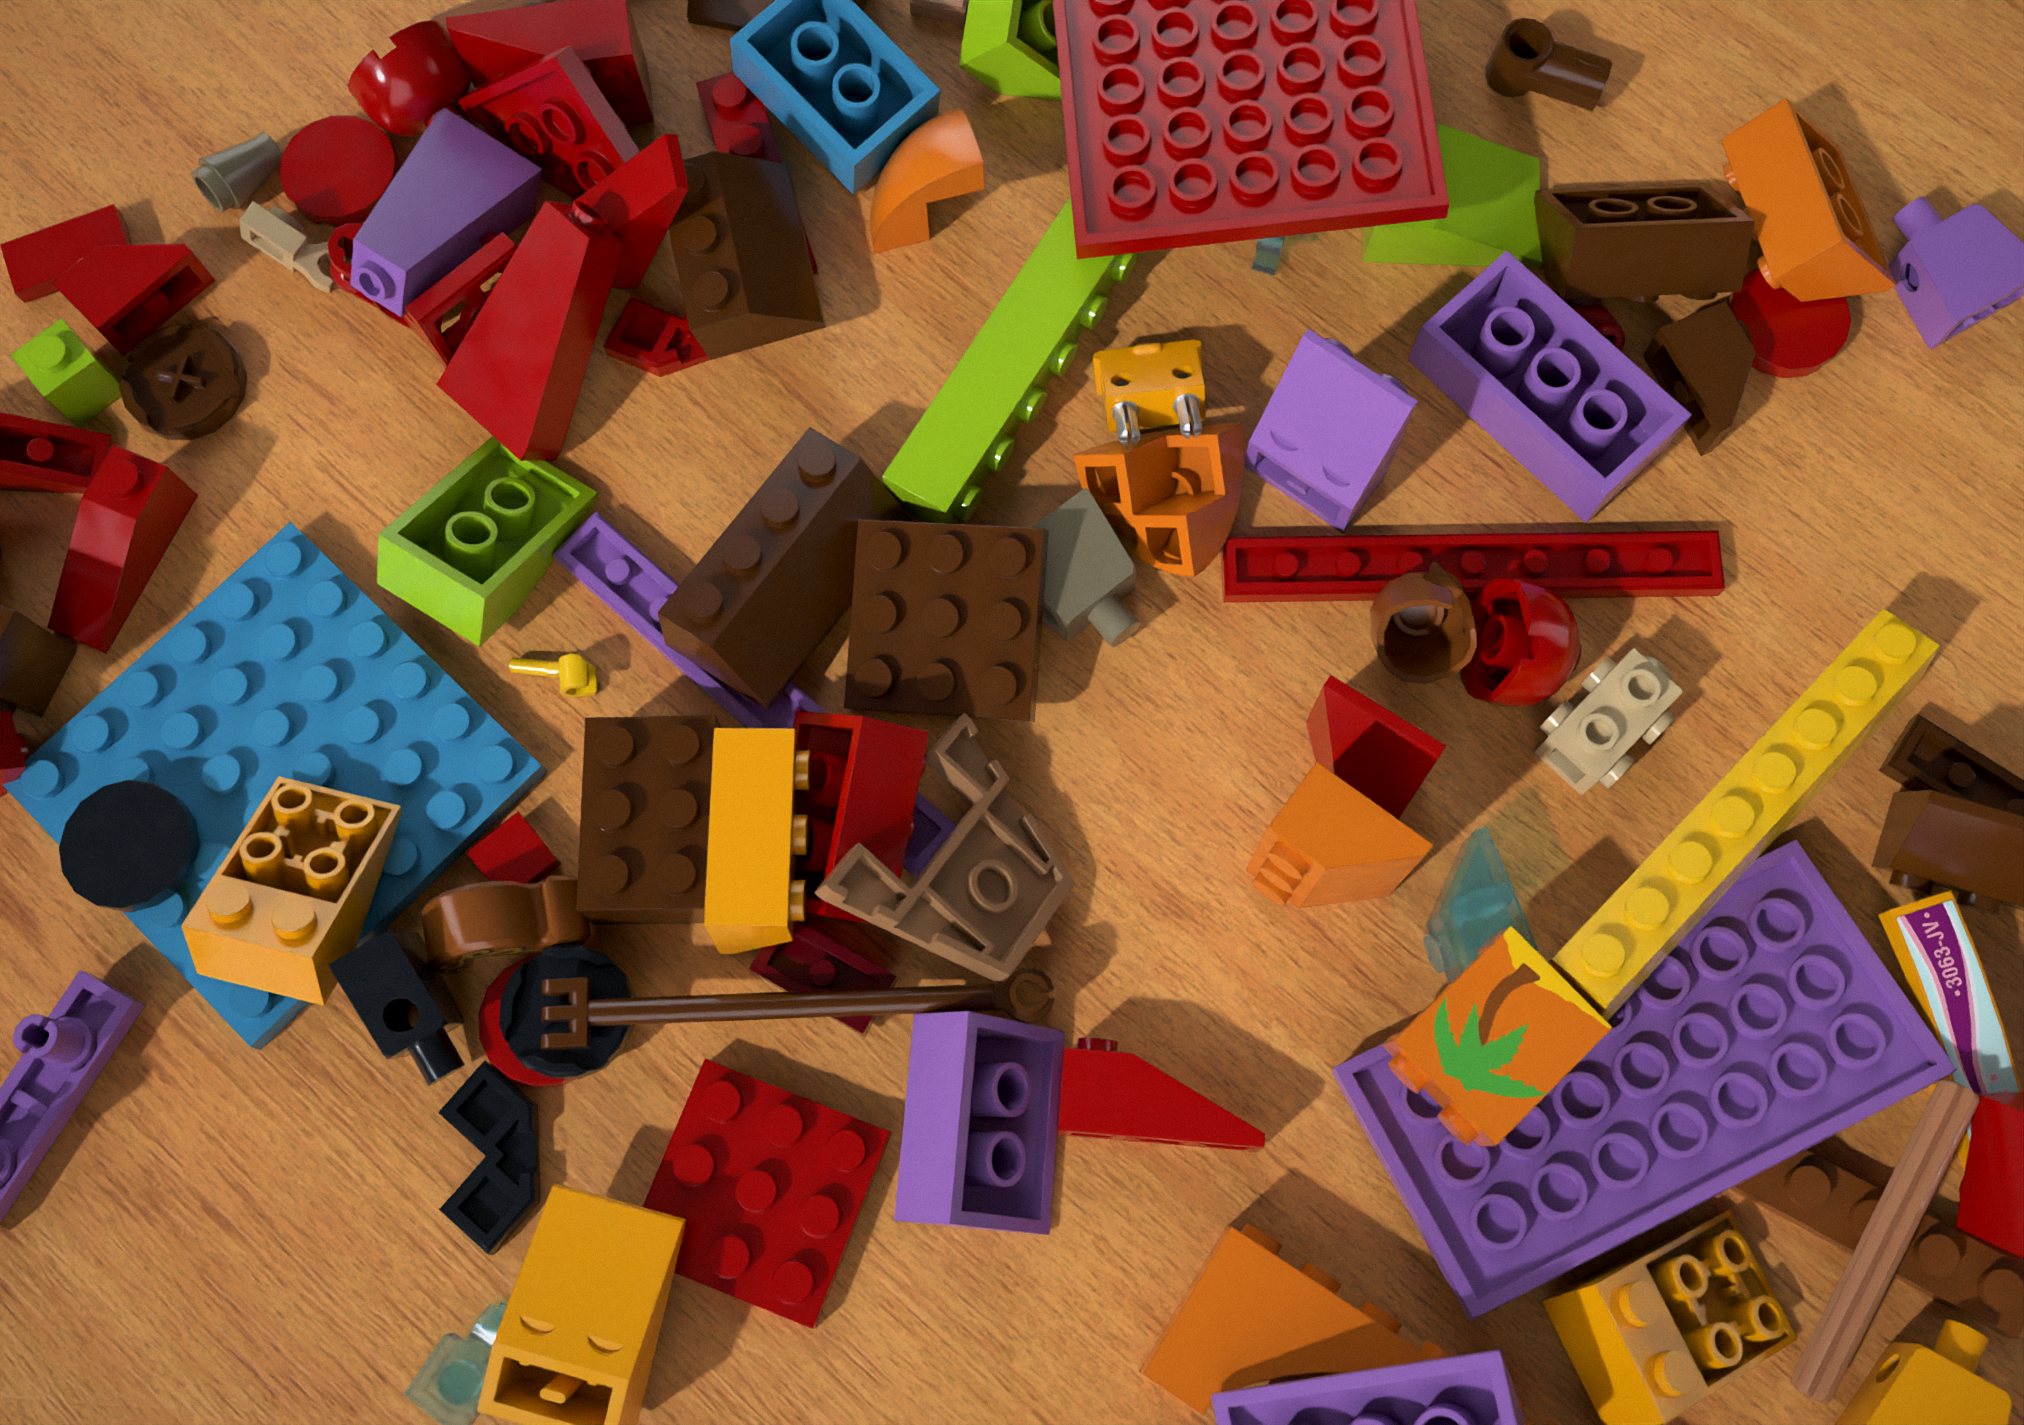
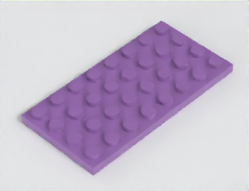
[1332,840,1957,1322]

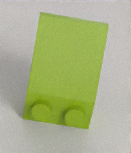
[1363,122,1543,269]
[377,436,598,647]

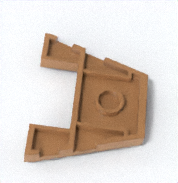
[814,712,1075,982]

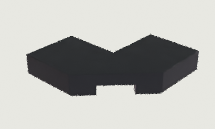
[438,1060,541,1255]

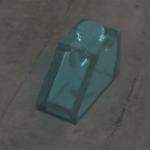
[1424,826,1539,984]

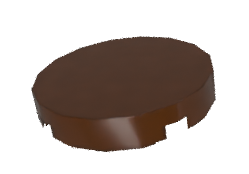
[119,324,247,440]

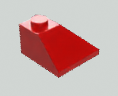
[1306,675,1446,819]

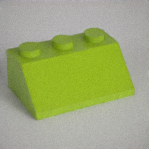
[959,0,1062,101]

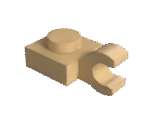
[239,201,351,293]

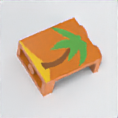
[1382,926,1613,1147]

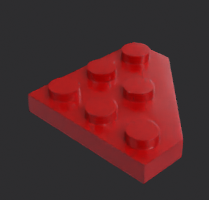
[457,45,640,199]

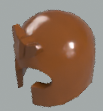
[1370,561,1477,684]

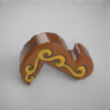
[421,876,591,974]

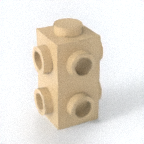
[1534,648,1683,795]

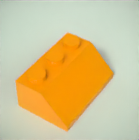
[704,728,811,954]

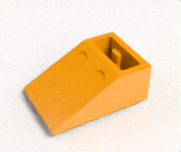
[181,776,402,1006]
[477,1183,687,1425]
[1541,1209,1797,1425]

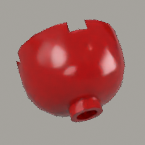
[347,20,471,137]
[1460,578,1581,707]

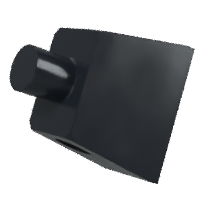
[328,929,465,1086]

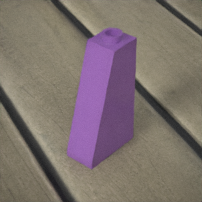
[350,108,542,317]

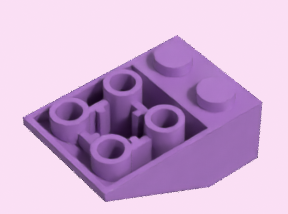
[1244,329,1418,533]

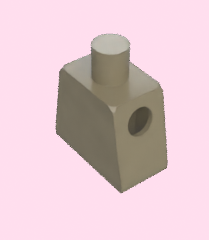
[1033,487,1140,647]

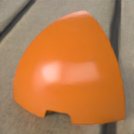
[870,108,985,254]
[1073,422,1245,577]

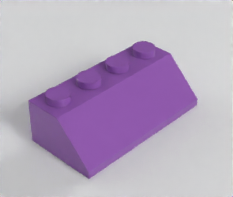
[1211,1349,1525,1425]

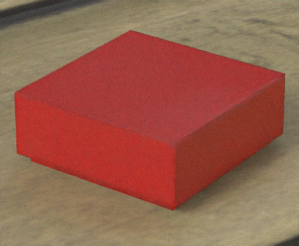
[466,812,561,884]

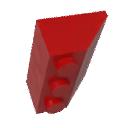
[792,711,929,924]

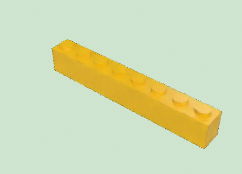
[1550,608,1940,1021]

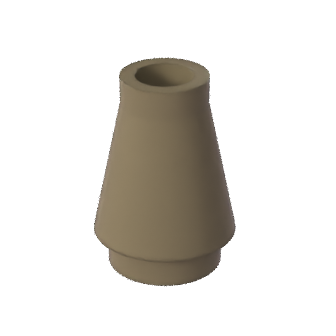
[191,132,283,213]

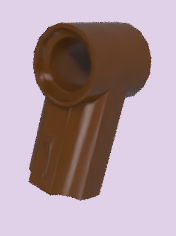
[1485,18,1613,111]

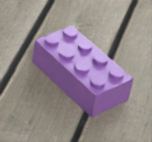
[1408,250,1692,523]

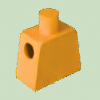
[1835,1319,2012,1425]

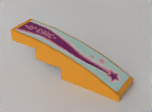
[1878,890,2022,1171]

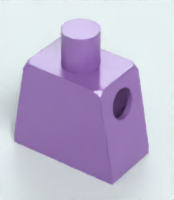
[1888,196,2024,350]

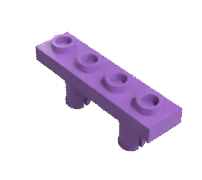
[0,970,145,1223]

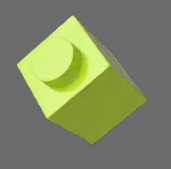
[10,318,121,428]

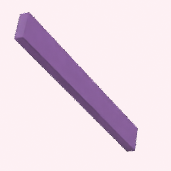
[552,512,957,878]

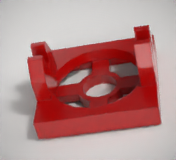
[403,231,517,369]

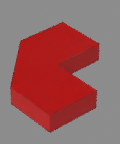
[604,297,710,377]

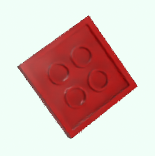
[642,1059,892,1329]

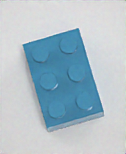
[730,0,941,195]

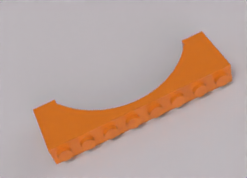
[1139,1223,1557,1425]

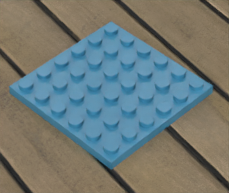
[3,522,547,1050]

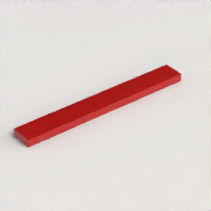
[1221,530,1725,603]

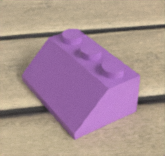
[894,1011,1065,1235]

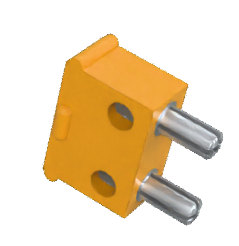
[1093,339,1206,446]

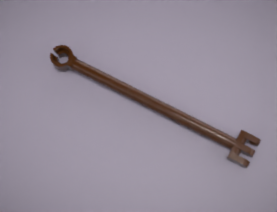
[541,968,1055,1050]

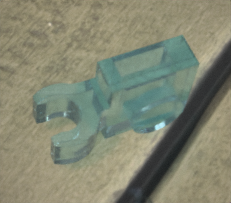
[403,1302,507,1425]

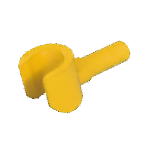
[509,653,597,697]

